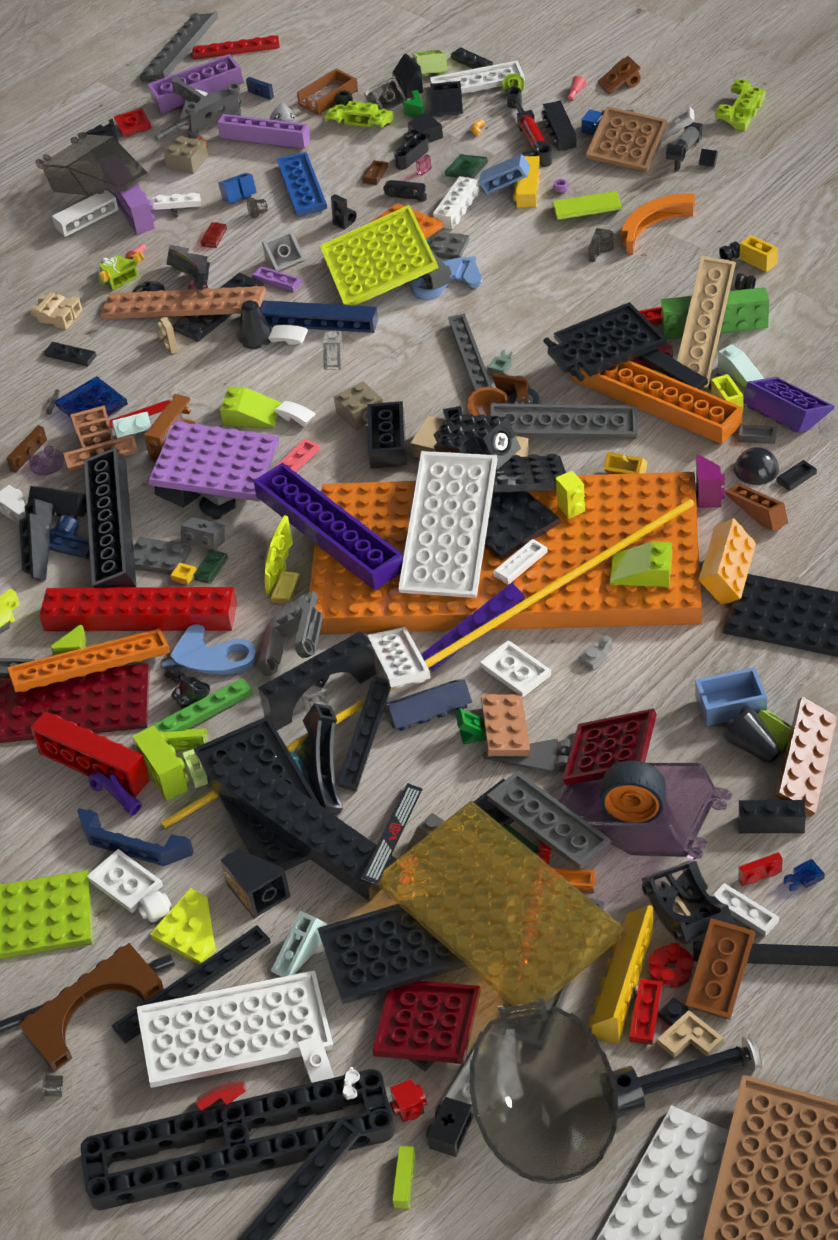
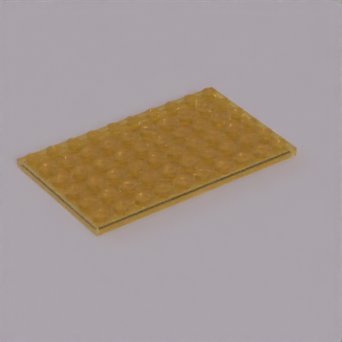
[378,801,625,1018]

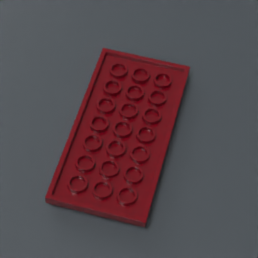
[0,664,150,743]

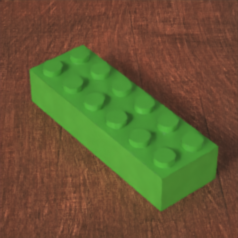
[661,287,769,339]

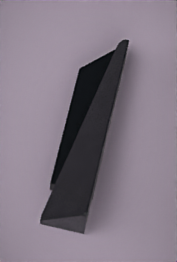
[19,499,53,581]

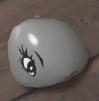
[269,102,297,123]

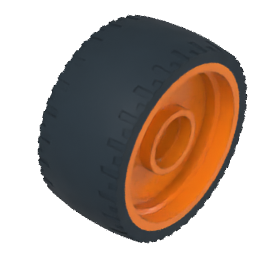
[600,761,666,825]

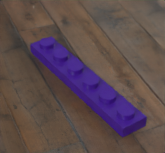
[421,582,525,672]

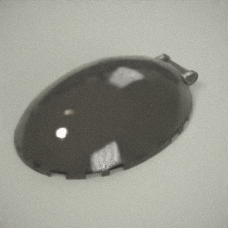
[469,997,618,1184]

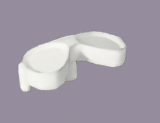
[343,1067,360,1100]

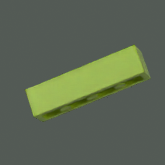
[393,1146,415,1209]

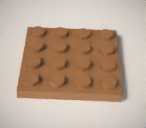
[586,106,667,172]

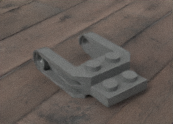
[258,591,323,676]

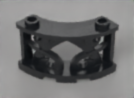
[641,861,734,944]

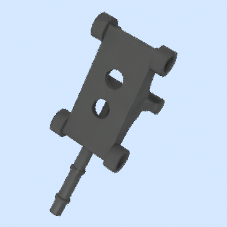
[155,76,241,141]

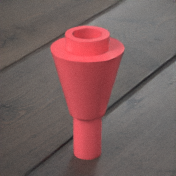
[567,76,586,101]
[125,244,146,259]

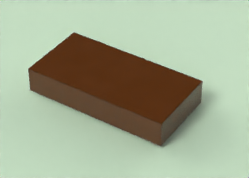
[362,160,388,185]

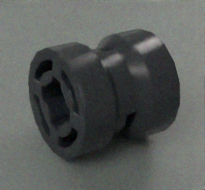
[719,241,740,261]
[735,273,756,290]

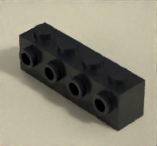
[541,100,577,151]

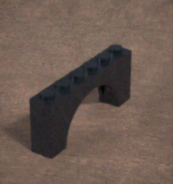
[258,631,376,730]

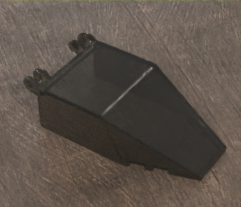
[35,132,149,196]

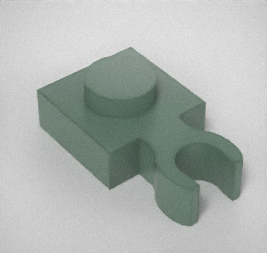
[488,350,513,374]

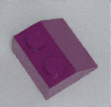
[696,455,725,508]

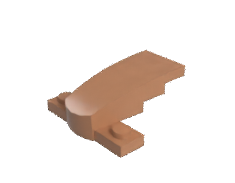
[63,405,138,472]

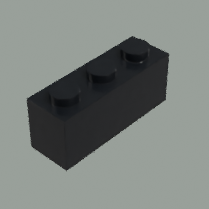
[738,800,806,834]

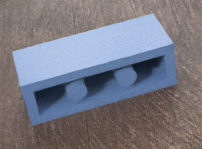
[478,154,530,194]

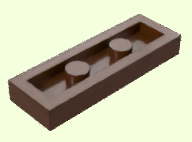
[6,425,47,473]

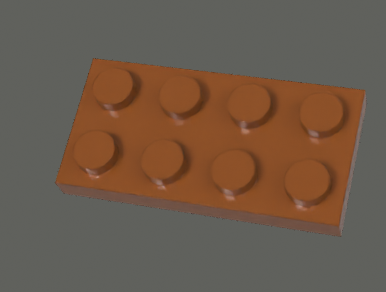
[685,918,756,1020]

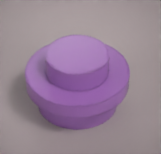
[553,179,569,193]

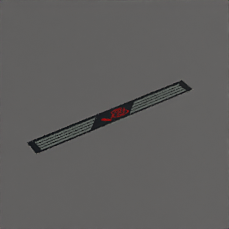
[361,783,423,885]

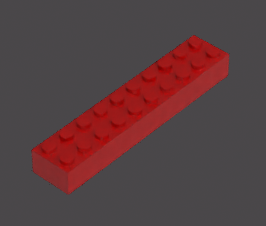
[39,587,237,631]

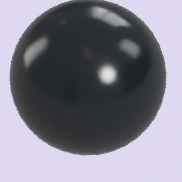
[734,447,779,485]

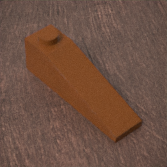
[725,483,788,531]

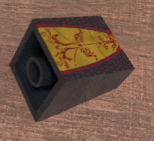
[221,849,291,919]

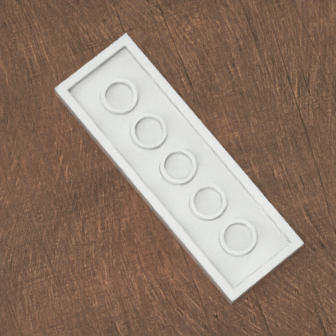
[430,60,525,94]
[367,627,431,688]

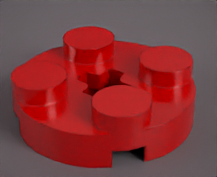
[648,943,694,988]

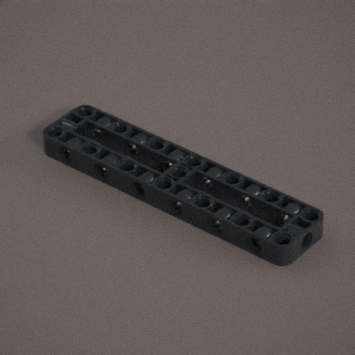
[80,1069,395,1210]

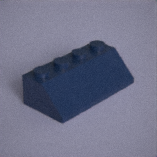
[384,679,473,731]

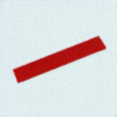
[109,399,170,429]

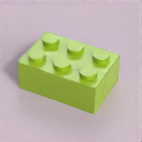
[132,726,189,802]

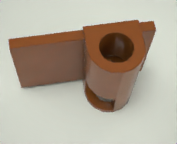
[597,56,641,94]

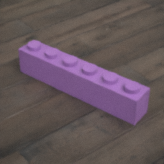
[217,114,310,149]

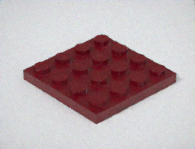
[562,708,657,786]
[372,981,481,1064]

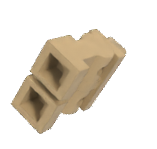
[30,292,82,330]

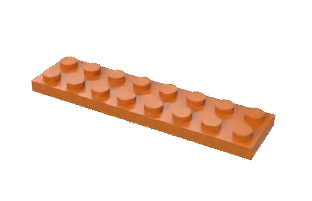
[7,628,170,692]

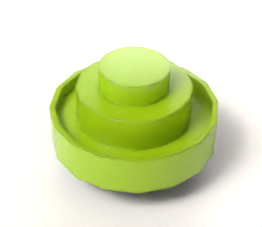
[502,73,525,94]

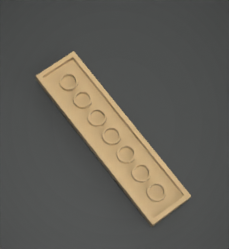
[677,255,736,390]

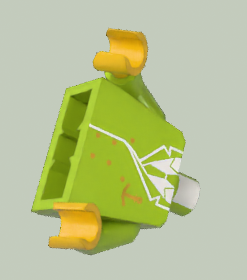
[98,251,145,291]

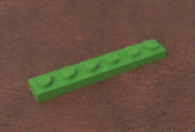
[140,678,253,732]

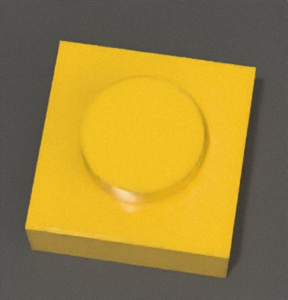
[170,563,197,585]

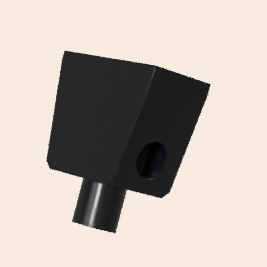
[404,112,443,143]

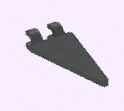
[483,739,571,773]

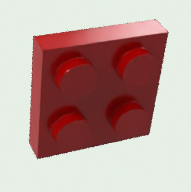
[114,108,151,136]

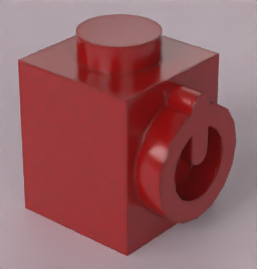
[390,1079,428,1122]

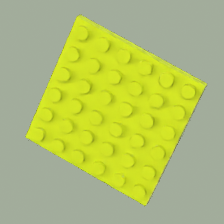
[319,205,439,305]

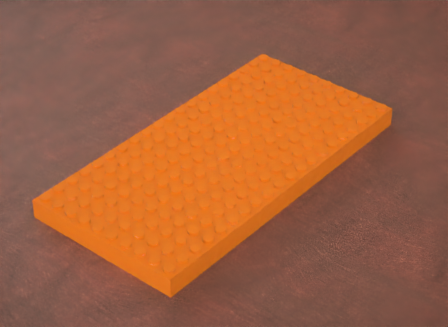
[309,472,702,634]

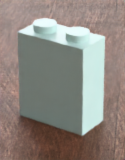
[112,412,151,439]

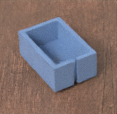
[695,667,767,726]

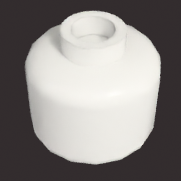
[138,891,172,923]

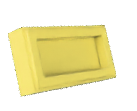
[271,571,300,604]

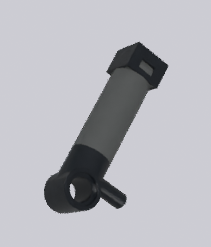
[666,122,703,170]

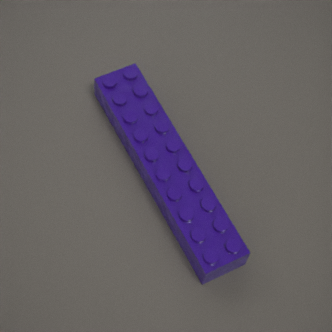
[253,462,403,590]

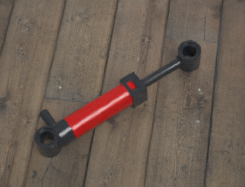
[506,87,552,167]

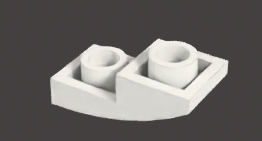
[268,325,308,345]
[274,401,316,427]

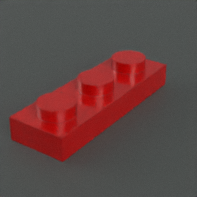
[629,979,663,1045]

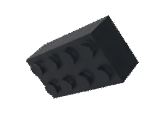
[367,401,407,468]

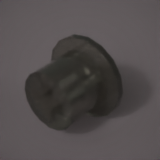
[247,198,268,218]
[42,1070,63,1101]

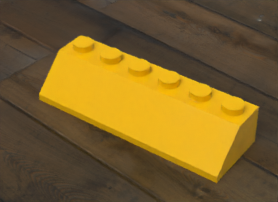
[588,905,653,1044]

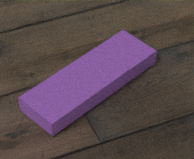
[252,266,302,293]

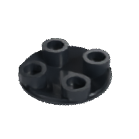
[199,497,236,520]

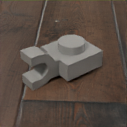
[579,635,613,671]

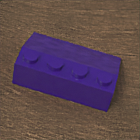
[743,377,835,433]

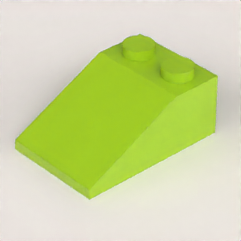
[412,49,448,77]
[220,386,282,429]
[610,542,672,587]

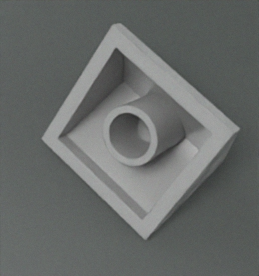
[262,229,305,271]

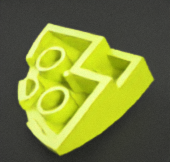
[264,515,293,595]

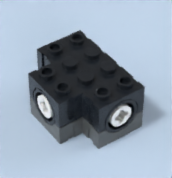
[433,413,521,470]

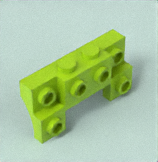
[715,79,766,131]
[325,101,394,128]

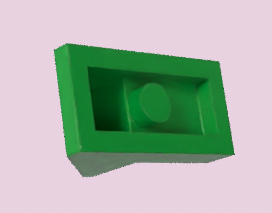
[403,90,424,118]
[455,708,486,744]

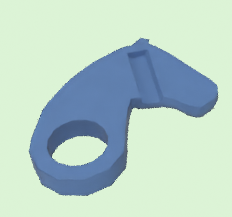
[411,256,482,300]
[162,624,257,675]

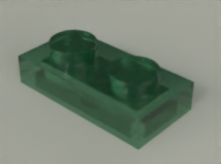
[193,550,228,584]

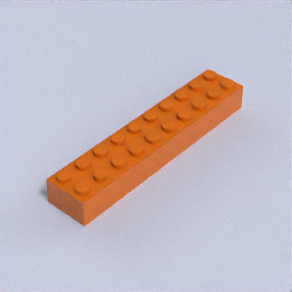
[572,361,742,444]

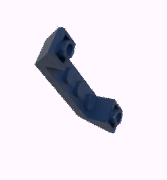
[77,808,194,866]

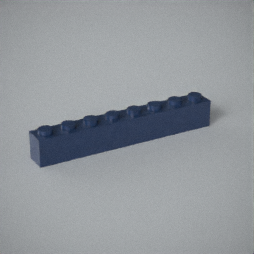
[260,300,378,333]

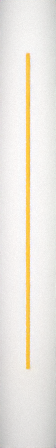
[160,499,694,829]

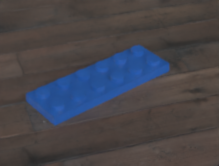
[276,152,327,216]

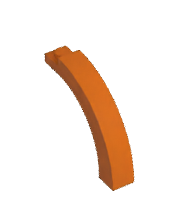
[621,193,695,255]

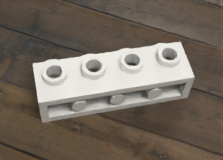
[433,176,479,230]
[52,189,118,237]

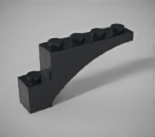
[166,245,210,290]
[297,703,343,814]

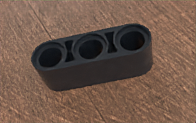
[394,133,429,170]

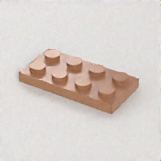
[481,694,530,756]

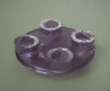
[29,446,65,475]

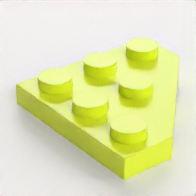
[150,888,216,965]

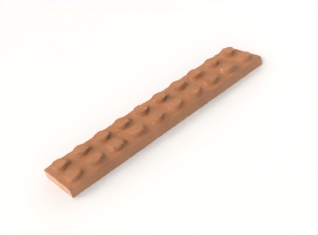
[100,286,266,319]

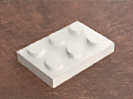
[480,640,551,698]
[87,849,163,913]

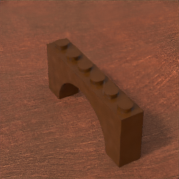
[19,943,164,1072]

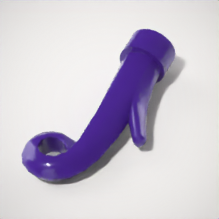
[89,772,142,816]

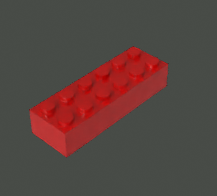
[31,712,150,797]

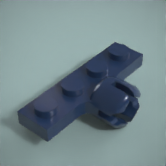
[49,515,90,560]

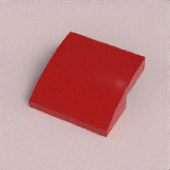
[196,1081,247,1111]

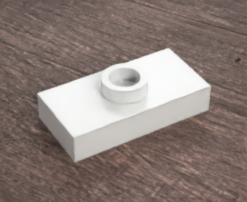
[297,1035,334,1083]

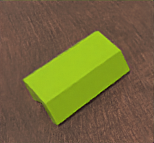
[551,191,622,220]

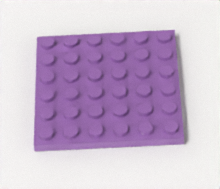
[149,421,279,501]

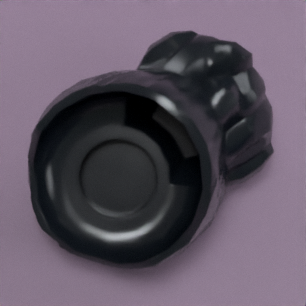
[171,675,210,709]

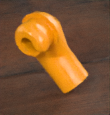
[470,119,485,136]

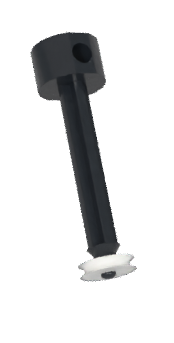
[602,1034,762,1118]

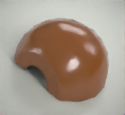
[467,387,507,416]

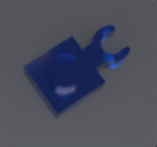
[783,859,825,892]

